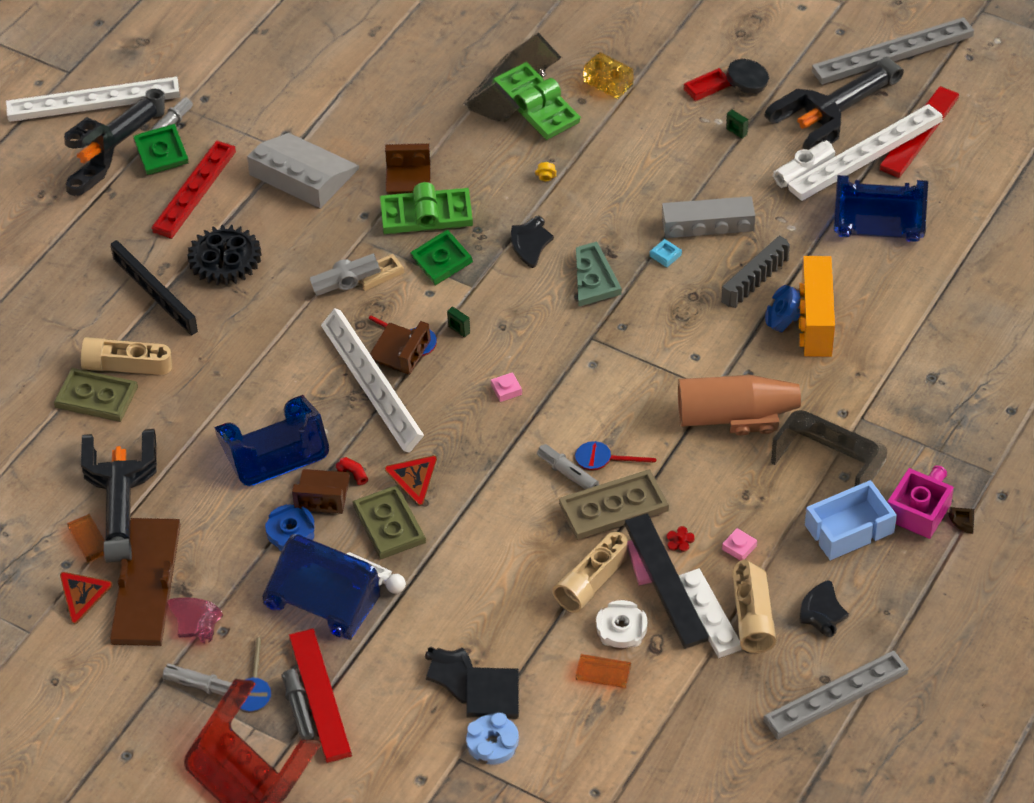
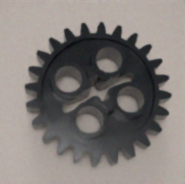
[187,225,262,285]

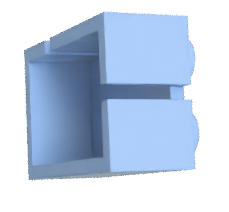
[805,480,897,560]

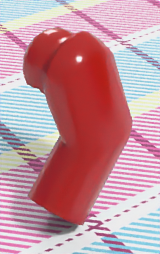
[336,457,368,485]

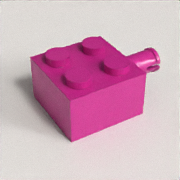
[887,465,954,539]

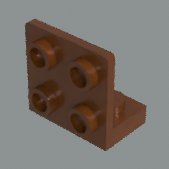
[385,143,431,195]
[370,321,431,375]
[292,469,350,514]

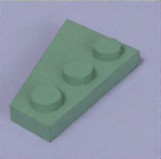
[576,242,622,307]

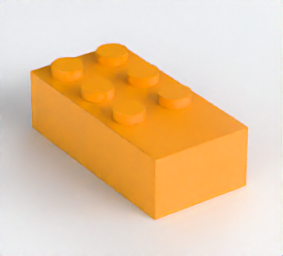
[798,256,835,357]

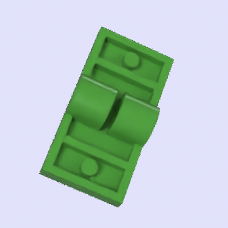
[492,62,581,140]
[380,182,473,234]

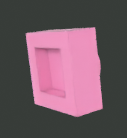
[491,372,522,402]
[722,528,757,560]

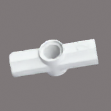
[773,140,835,188]

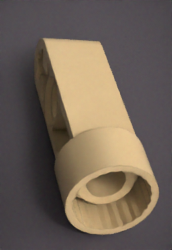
[81,337,172,375]
[553,532,628,613]
[733,559,776,653]

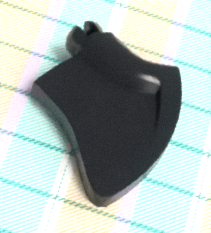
[511,216,554,268]
[800,580,849,637]
[425,647,473,704]

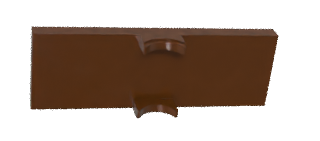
[110,518,181,646]

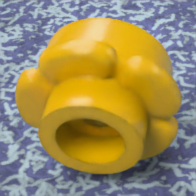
[535,162,557,181]

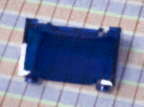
[834,175,928,242]
[214,395,329,486]
[262,534,380,640]

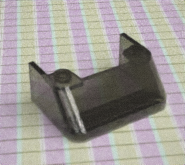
[463,32,561,122]
[771,410,887,487]

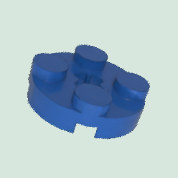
[765,285,801,333]
[265,504,315,552]

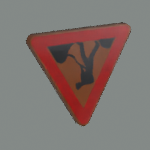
[385,455,437,506]
[60,572,113,624]

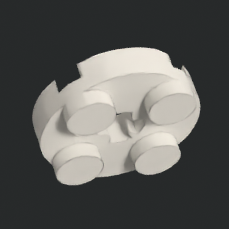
[596,600,647,648]

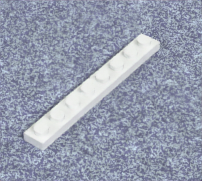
[6,77,180,122]
[788,104,943,201]
[321,308,424,453]

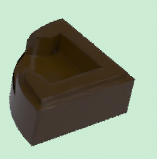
[949,507,974,534]

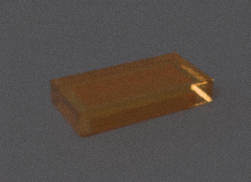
[67,514,105,563]
[576,654,631,688]

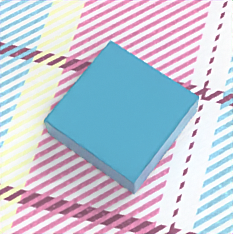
[650,239,682,267]

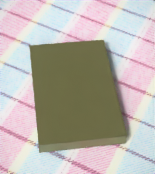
[54,368,138,422]
[352,485,426,560]

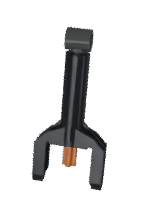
[764,57,904,150]
[64,88,165,196]
[81,428,157,563]

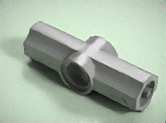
[310,253,381,296]

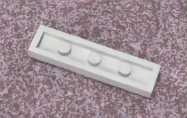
[679,568,742,658]

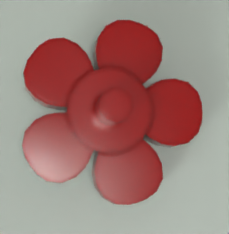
[667,526,695,552]

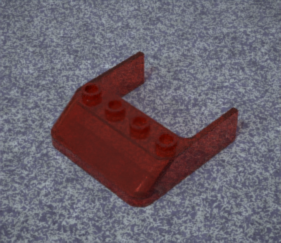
[184,679,321,803]

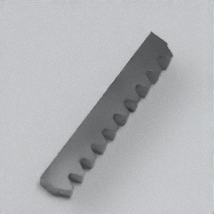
[721,235,790,308]

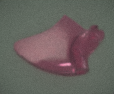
[167,598,223,643]

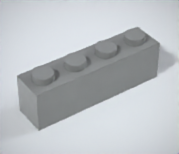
[662,196,755,238]

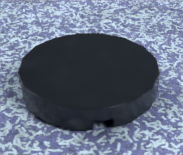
[726,59,769,94]

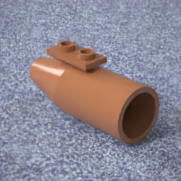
[678,375,801,436]

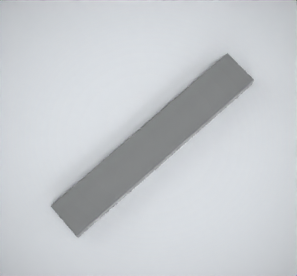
[763,650,908,740]

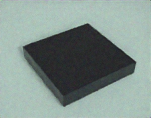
[466,667,519,718]

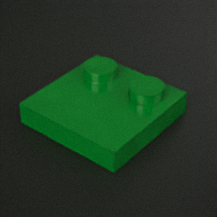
[133,124,189,175]
[410,229,473,286]

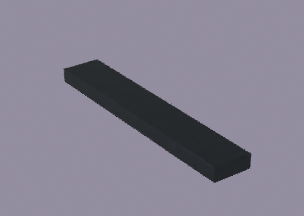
[110,240,198,336]
[624,513,709,649]

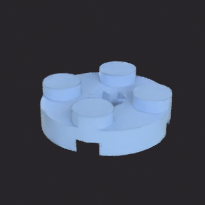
[466,713,519,765]

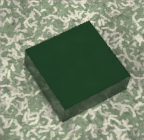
[726,109,748,139]
[447,306,470,337]

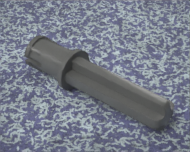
[281,669,315,741]

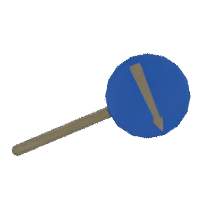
[233,637,271,713]

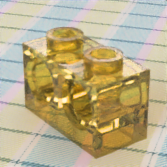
[584,52,634,99]

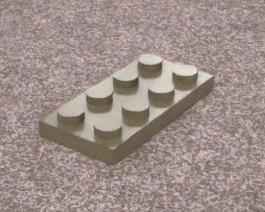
[559,469,669,540]

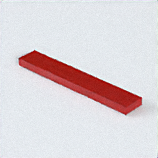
[880,86,959,178]
[152,140,236,239]
[289,628,352,763]

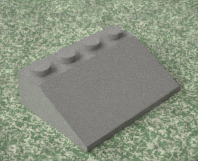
[247,133,359,209]

